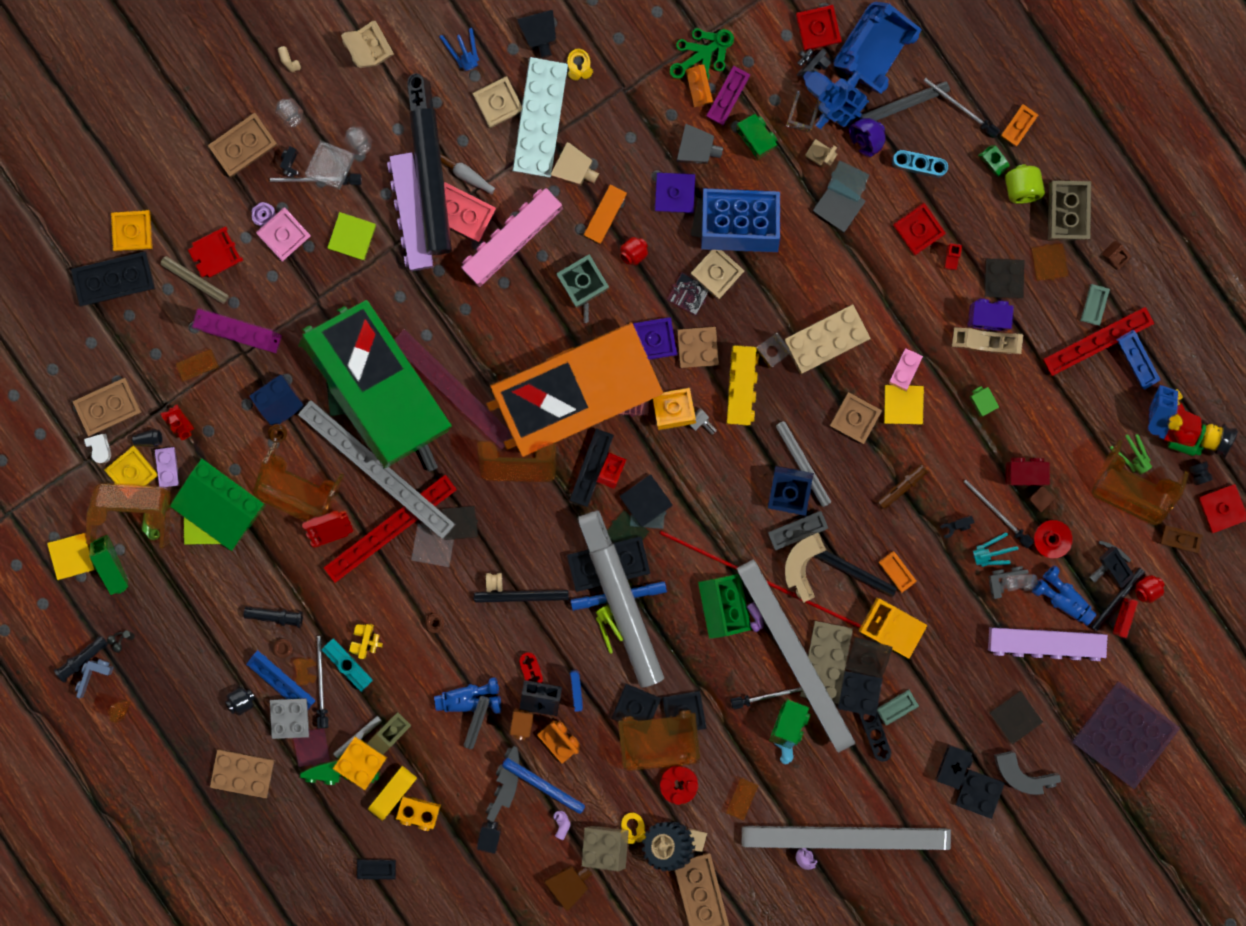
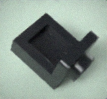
[280,146,301,178]

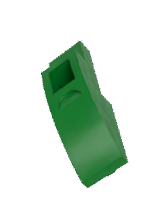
[300,760,380,785]

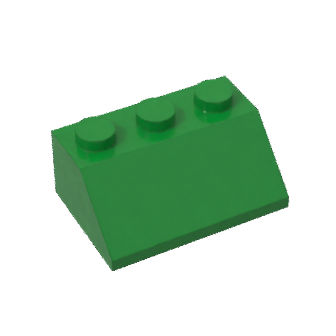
[698,574,751,639]

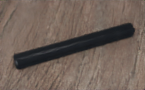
[814,550,897,597]
[474,590,569,603]

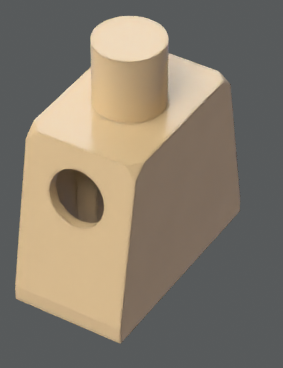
[551,142,599,186]

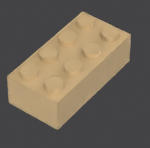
[783,305,871,375]

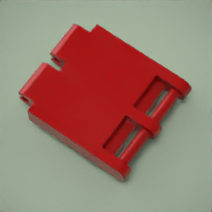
[188,226,244,278]
[302,511,354,548]

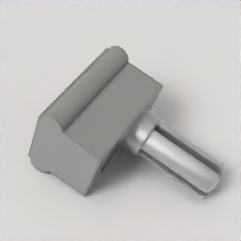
[690,408,717,435]

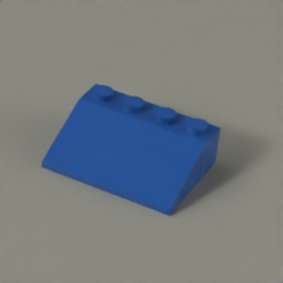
[701,189,780,252]

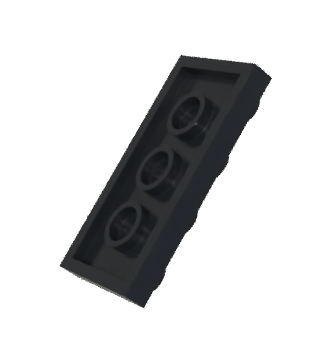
[71,251,156,307]
[567,536,651,592]

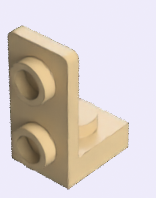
[805,139,837,168]

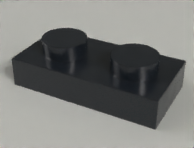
[1099,546,1134,588]

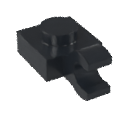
[940,516,975,538]

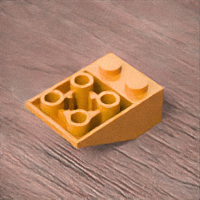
[859,598,928,659]

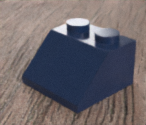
[249,374,305,426]

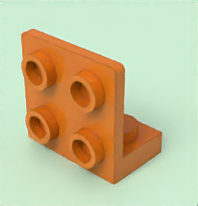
[537,719,580,764]

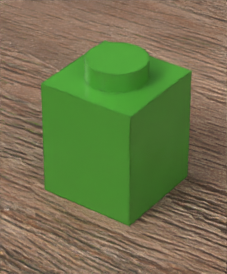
[969,386,999,417]

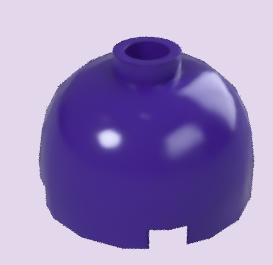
[848,118,886,158]

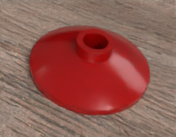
[1034,520,1073,558]

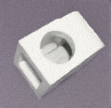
[84,434,111,463]

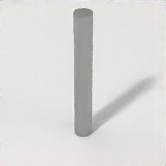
[334,716,382,759]

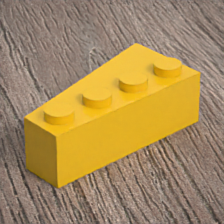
[727,346,759,426]

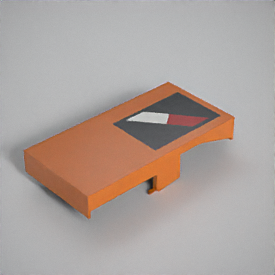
[486,322,664,457]

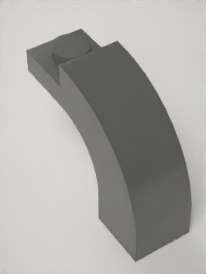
[994,751,1061,795]

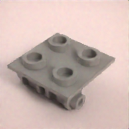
[270,699,309,739]

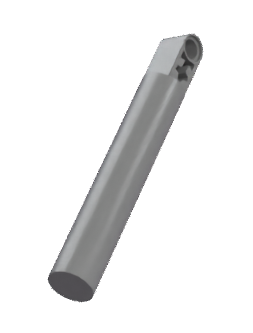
[579,510,664,688]

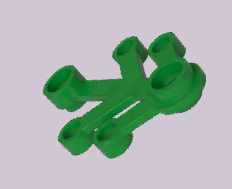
[670,28,734,80]

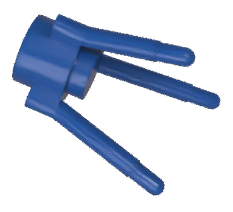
[440,28,479,71]

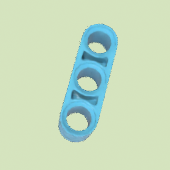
[892,150,948,178]

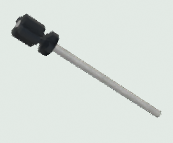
[924,78,1000,138]
[270,174,362,185]
[964,480,1034,548]
[316,636,329,729]
[730,687,802,710]

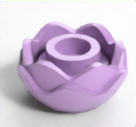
[252,202,275,227]
[796,848,817,870]

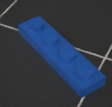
[246,650,316,710]

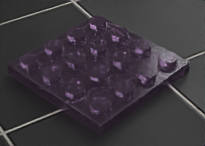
[1072,681,1180,789]

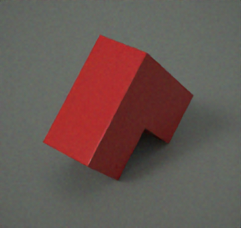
[944,243,962,271]

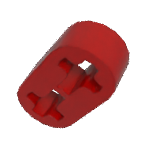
[520,652,543,683]

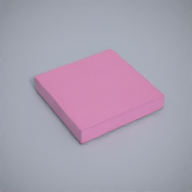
[256,207,311,261]

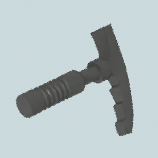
[1089,541,1131,583]

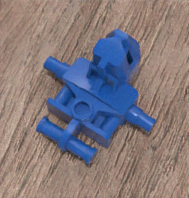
[803,71,870,129]

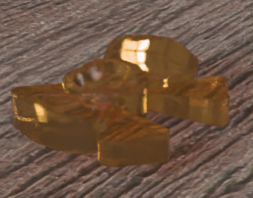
[293,658,318,685]

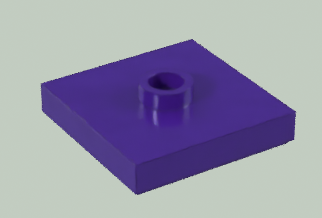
[655,173,695,213]
[633,317,677,360]

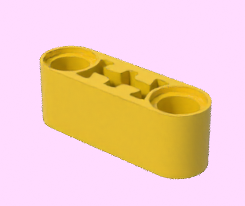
[368,766,417,821]

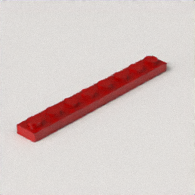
[324,475,457,583]

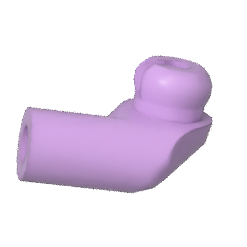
[554,811,571,840]

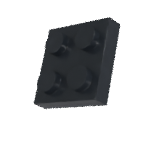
[837,671,883,716]
[955,769,1005,819]

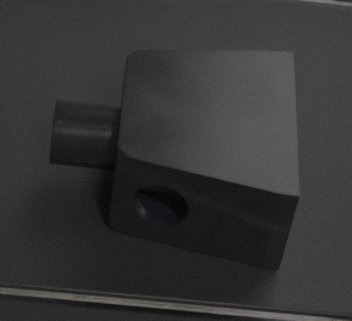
[517,10,556,58]

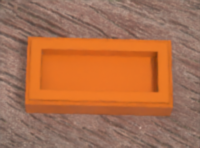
[878,551,917,593]

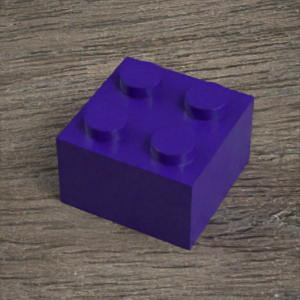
[968,299,1014,331]

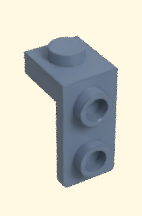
[75,659,114,698]

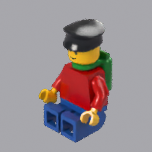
[1148,385,1238,459]

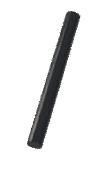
[1091,568,1145,631]

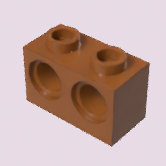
[510,708,534,740]

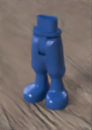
[1032,565,1096,626]
[434,677,501,714]

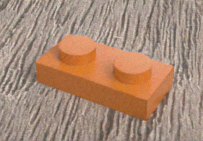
[686,65,713,107]
[1000,104,1038,147]

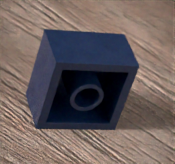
[768,466,814,516]

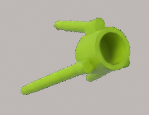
[596,605,623,654]

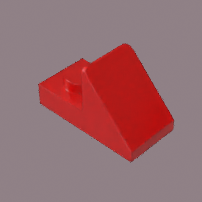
[597,452,627,489]

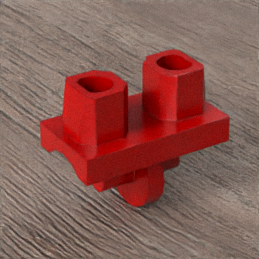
[161,405,194,440]

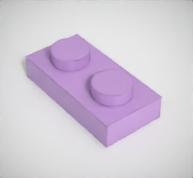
[155,447,180,488]

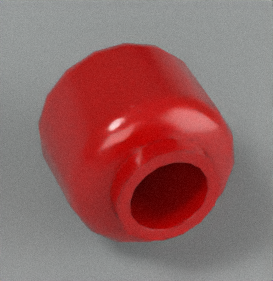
[620,237,648,266]
[1135,575,1165,603]

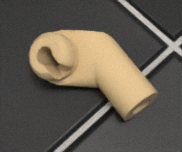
[278,46,301,73]

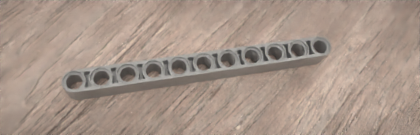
[737,559,856,753]
[741,826,951,850]

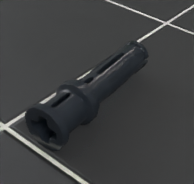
[244,606,303,629]
[54,635,109,683]

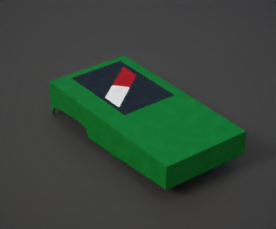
[298,300,452,469]

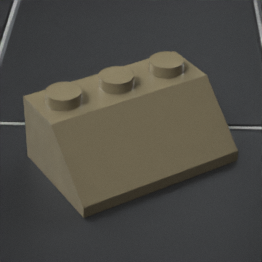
[1048,181,1091,241]

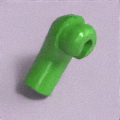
[142,513,160,540]

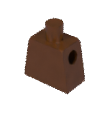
[545,865,593,911]

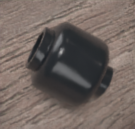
[225,687,255,716]

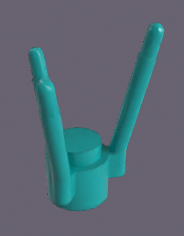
[973,533,1019,567]

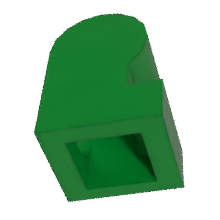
[978,145,1010,176]

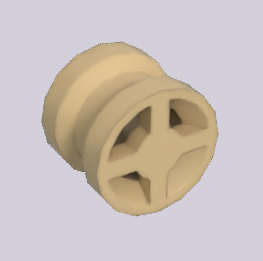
[486,573,503,592]

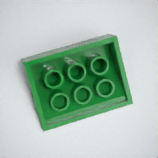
[170,459,266,551]

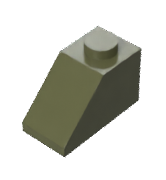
[367,712,411,754]

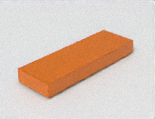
[584,184,627,244]

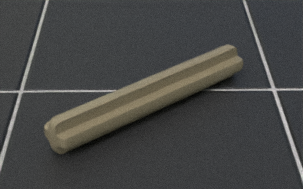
[160,256,229,304]

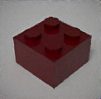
[1005,458,1050,485]

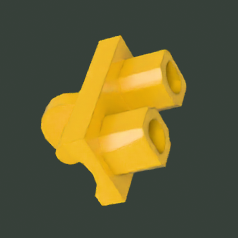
[349,623,383,659]

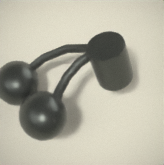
[107,631,135,653]

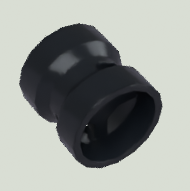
[1188,461,1213,485]

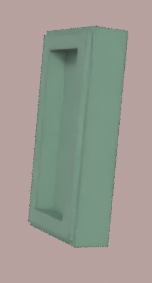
[1080,284,1110,326]
[877,689,919,726]

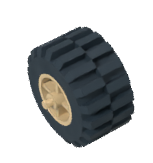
[642,822,695,871]

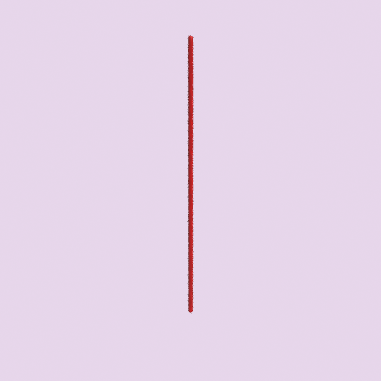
[660,531,862,628]

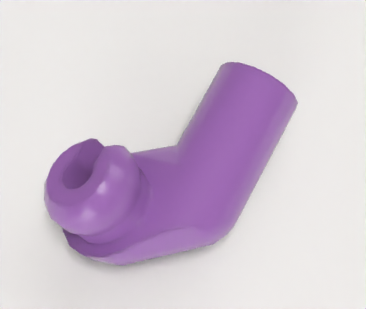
[747,602,764,632]

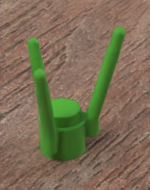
[1110,434,1152,475]

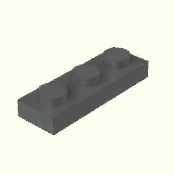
[768,511,829,550]

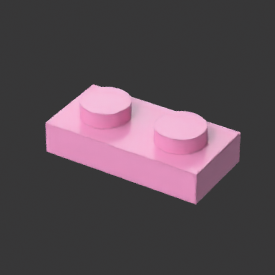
[889,348,923,391]

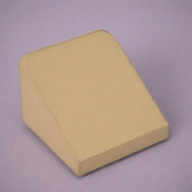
[688,828,707,852]

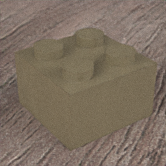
[582,826,629,871]

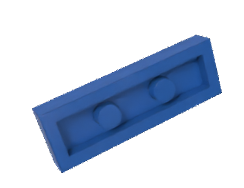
[1116,330,1161,390]

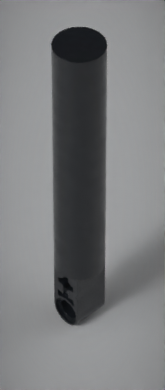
[407,74,452,255]

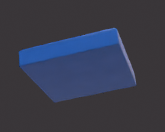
[571,670,583,711]

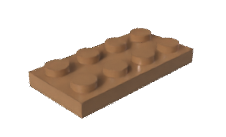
[675,853,729,926]

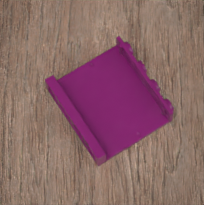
[192,309,282,354]

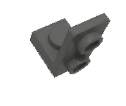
[988,566,1029,599]

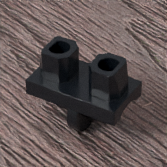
[796,49,831,79]

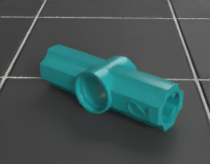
[322,638,373,691]

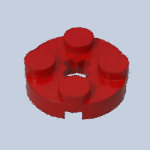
[660,766,698,805]

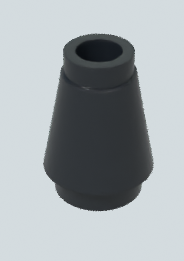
[132,429,163,447]

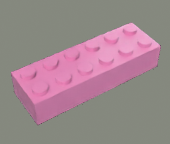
[462,188,563,287]

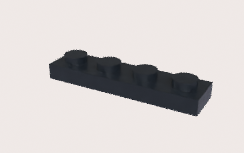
[570,428,614,507]

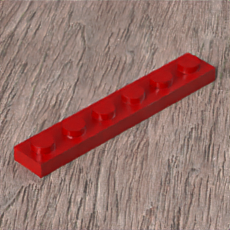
[1042,307,1154,376]

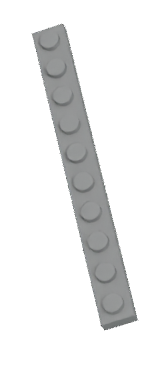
[298,400,456,539]

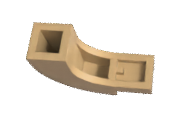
[952,328,1023,354]
[785,533,826,603]

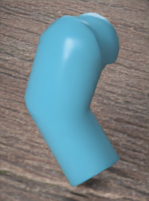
[774,743,794,764]

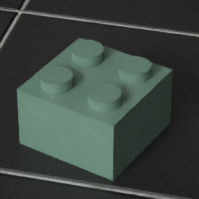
[557,254,609,309]

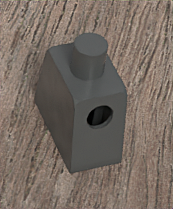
[677,124,723,164]

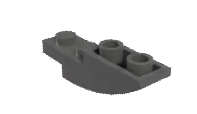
[485,744,520,822]

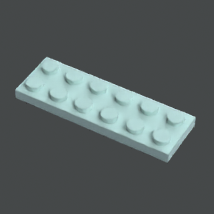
[512,57,568,178]

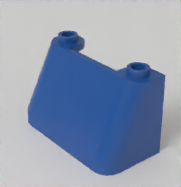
[833,2,922,94]

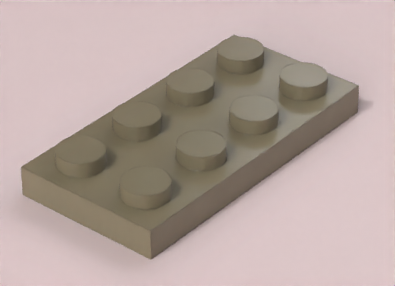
[800,621,853,704]

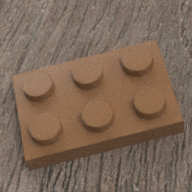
[208,113,278,177]
[72,378,142,437]
[210,749,275,799]

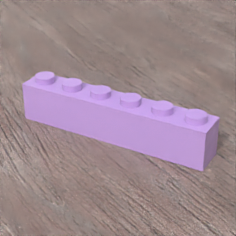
[387,153,434,271]
[988,627,1107,661]

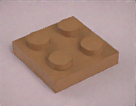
[677,327,719,368]
[830,392,882,444]

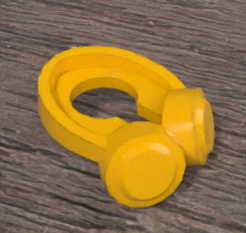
[567,49,593,80]
[621,813,646,844]

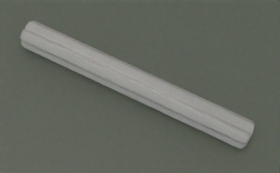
[776,421,831,507]

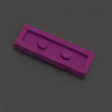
[706,66,750,126]

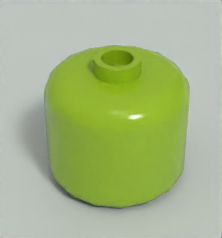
[1005,165,1045,204]

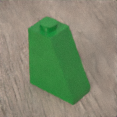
[90,534,128,595]

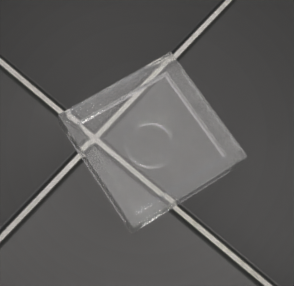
[305,141,356,190]
[411,523,456,567]

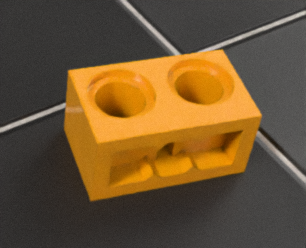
[396,795,441,831]

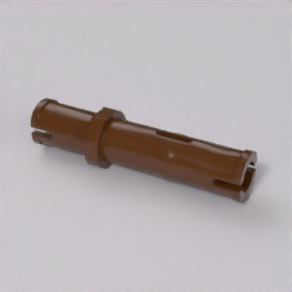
[877,464,929,510]

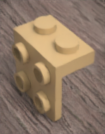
[341,21,394,68]

